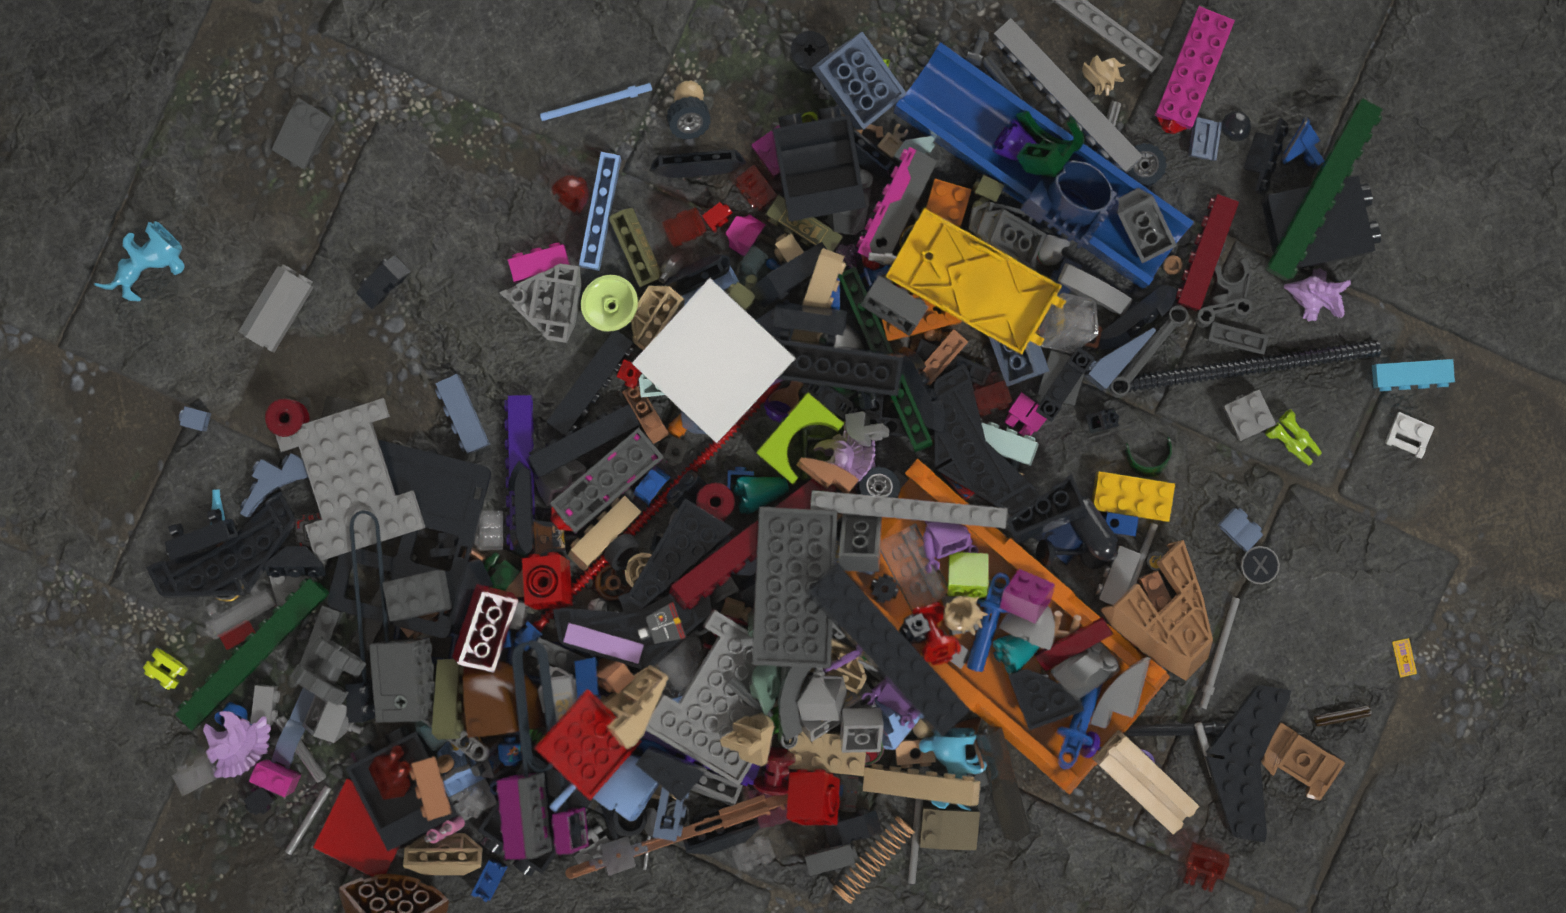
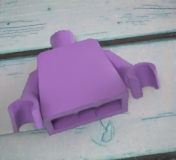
[923,521,979,573]
[862,679,918,729]

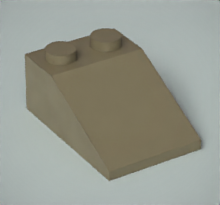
[919,806,980,850]

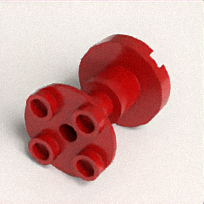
[911,602,961,665]

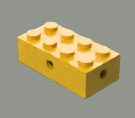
[1092,472,1175,522]

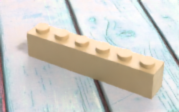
[791,248,846,343]
[863,764,980,806]

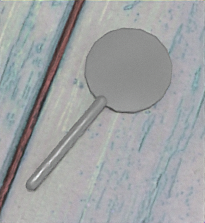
[643,808,657,870]

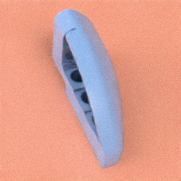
[593,753,659,821]

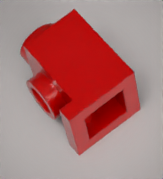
[702,202,733,233]

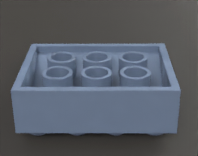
[812,32,907,130]

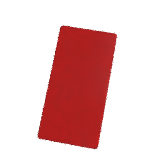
[219,620,255,650]

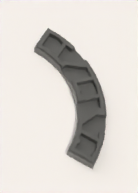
[778,666,812,741]

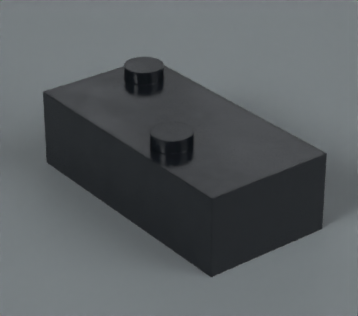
[751,242,827,308]

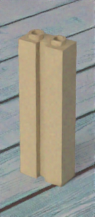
[1092,730,1199,835]

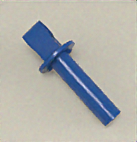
[966,572,1010,672]
[1057,684,1103,769]

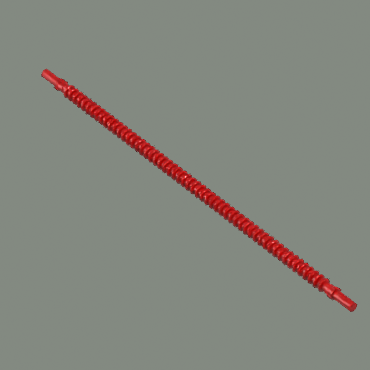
[533,383,781,632]

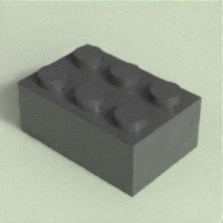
[860,276,928,336]
[383,570,452,621]

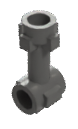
[966,29,989,67]

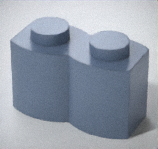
[1217,508,1263,552]

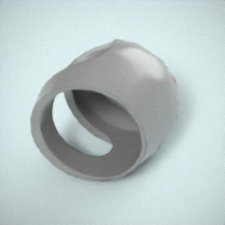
[1036,234,1070,266]

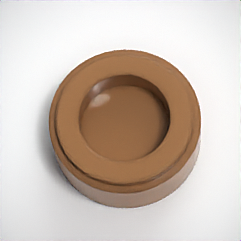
[1162,255,1182,275]
[436,754,455,773]

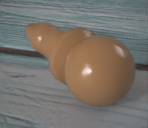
[924,329,950,342]

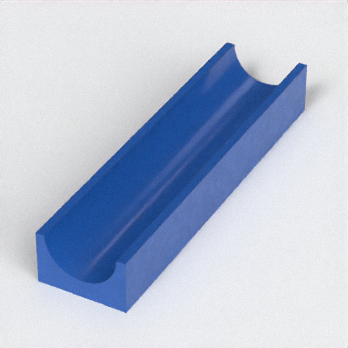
[894,42,1194,289]

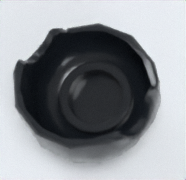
[1222,111,1251,142]

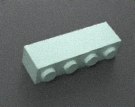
[980,418,1039,466]

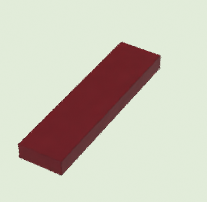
[1035,616,1113,672]

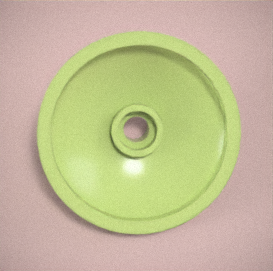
[581,275,638,331]

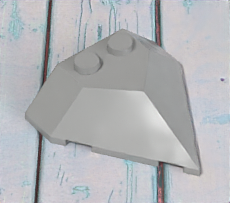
[499,264,582,343]

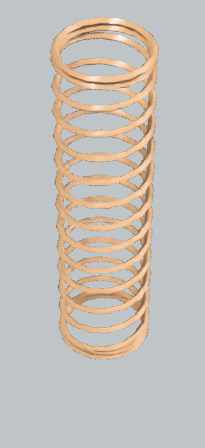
[833,816,915,904]

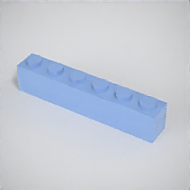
[579,152,621,271]

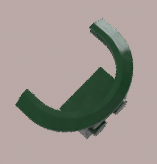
[1016,111,1084,177]

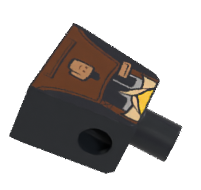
[533,520,578,556]

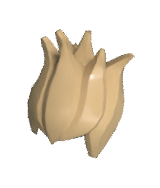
[1082,55,1125,96]
[943,596,987,635]

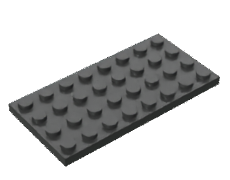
[752,507,837,668]

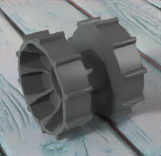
[290,635,367,706]

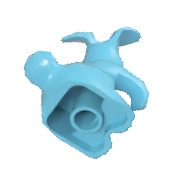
[94,221,185,301]
[919,728,987,811]

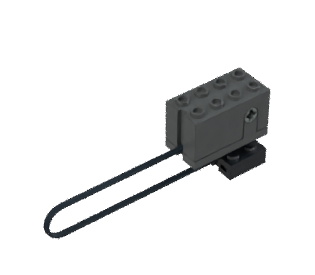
[345,510,435,723]

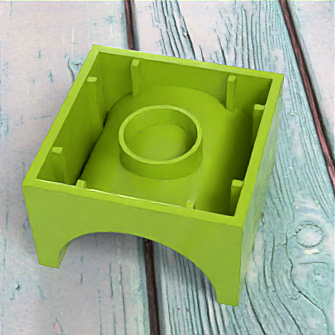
[757,393,844,484]

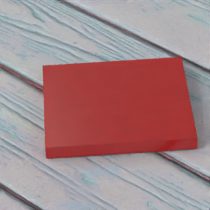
[535,689,642,801]
[313,778,400,877]

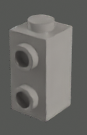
[250,684,280,725]

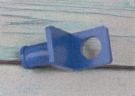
[859,265,891,292]

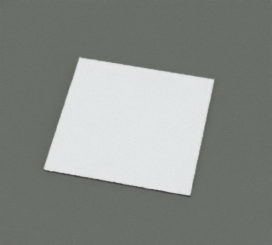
[632,278,795,443]

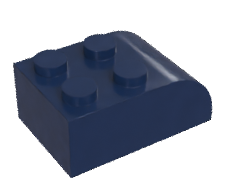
[1032,522,1084,566]

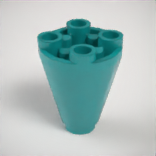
[733,476,789,515]
[992,634,1041,674]

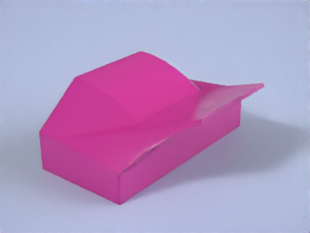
[726,215,766,257]

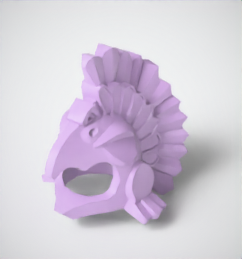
[1284,268,1351,321]
[814,421,876,490]
[203,711,271,778]

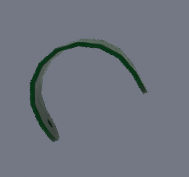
[1125,437,1172,477]

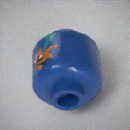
[498,736,522,766]

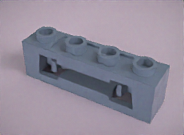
[653,787,689,842]

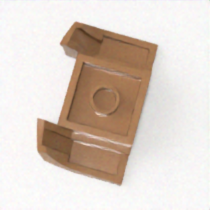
[1261,722,1345,800]

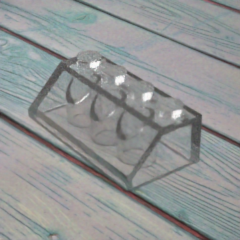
[881,523,948,611]

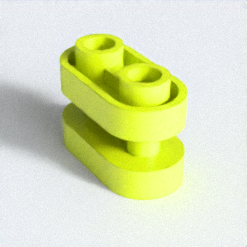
[143,648,188,690]

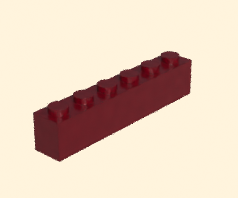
[1175,194,1239,311]

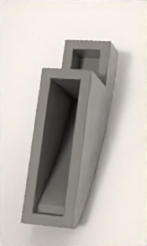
[1058,263,1133,316]
[1091,657,1150,728]

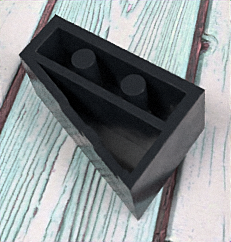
[635,746,707,802]

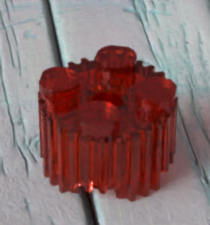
[662,207,706,248]

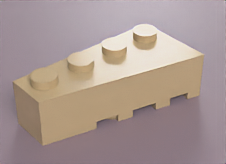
[568,496,641,571]

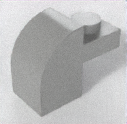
[845,412,889,447]

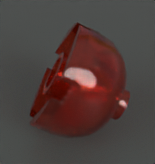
[551,175,590,213]

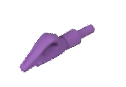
[823,650,861,673]

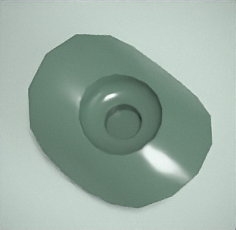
[750,665,782,716]

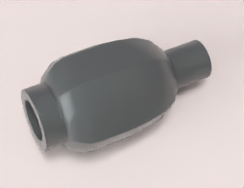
[659,253,684,283]

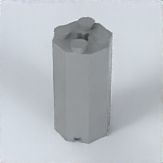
[238,264,314,352]

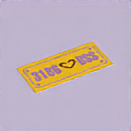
[1392,638,1417,677]

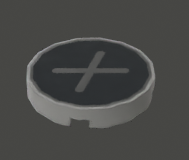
[1240,546,1280,584]

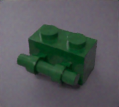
[484,552,521,591]

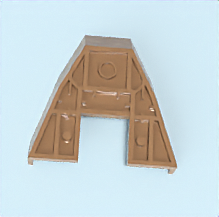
[1101,540,1213,681]

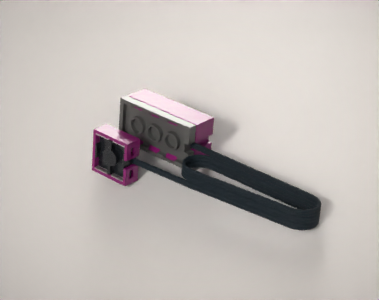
[497,641,589,859]

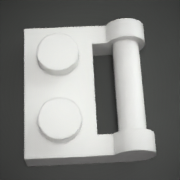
[1385,412,1434,459]

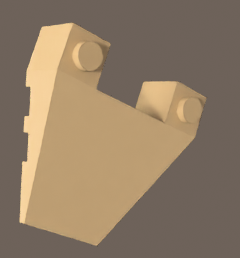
[600,665,668,749]

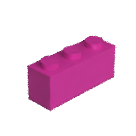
[508,242,570,283]

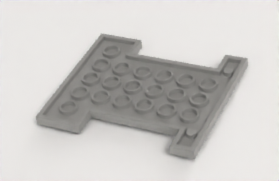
[276,398,425,561]
[645,610,758,786]

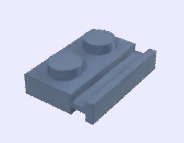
[1188,117,1222,161]

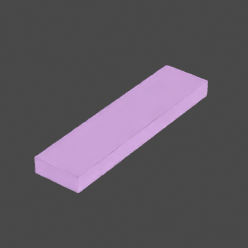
[563,623,644,663]

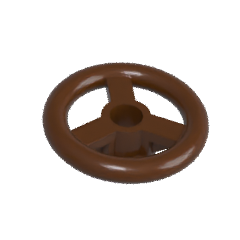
[595,564,632,601]

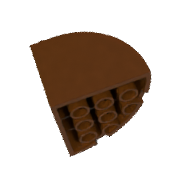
[463,659,547,738]
[339,874,449,913]

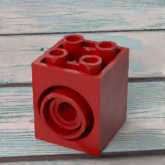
[522,552,573,610]
[786,769,840,825]

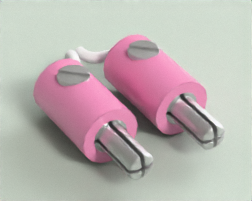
[424,815,465,843]

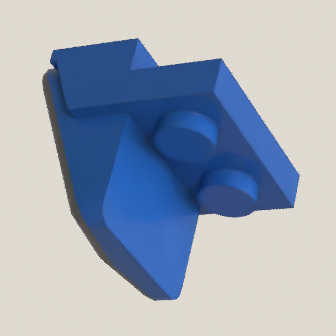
[1281,117,1324,168]

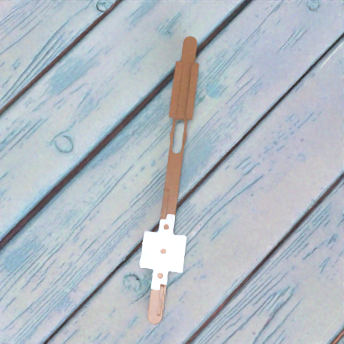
[565,794,788,879]

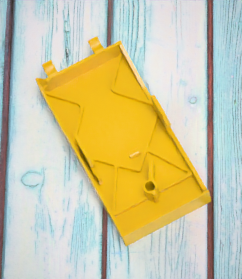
[885,208,1066,354]

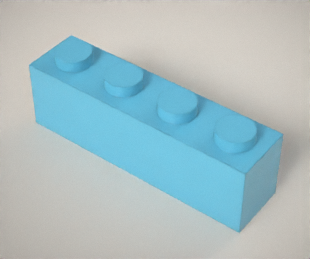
[1372,359,1455,391]

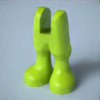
[1265,409,1322,466]

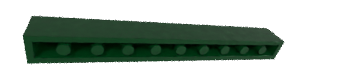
[1265,98,1383,281]
[838,267,932,452]
[175,577,329,731]

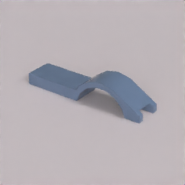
[271,687,315,769]

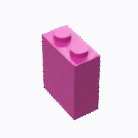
[249,759,302,797]

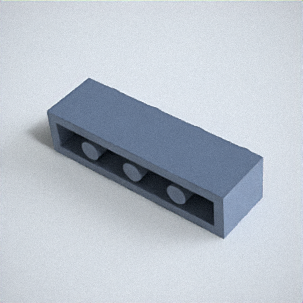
[435,374,490,454]

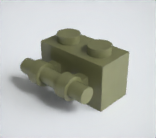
[971,175,1004,210]
[726,275,757,312]

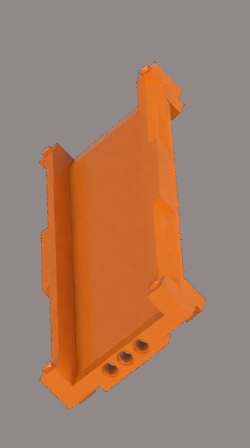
[844,459,1170,795]

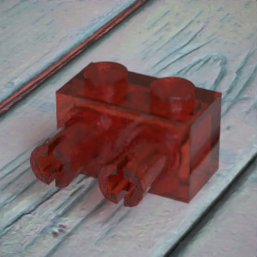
[735,165,777,211]
[974,380,1013,417]
[368,746,411,800]
[1183,842,1230,892]

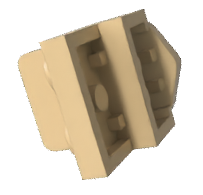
[720,713,774,766]

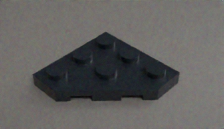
[1008,668,1084,731]

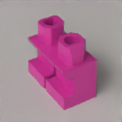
[1004,392,1047,437]

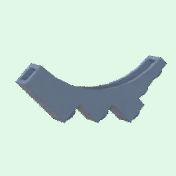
[240,453,309,517]

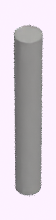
[1195,722,1212,777]

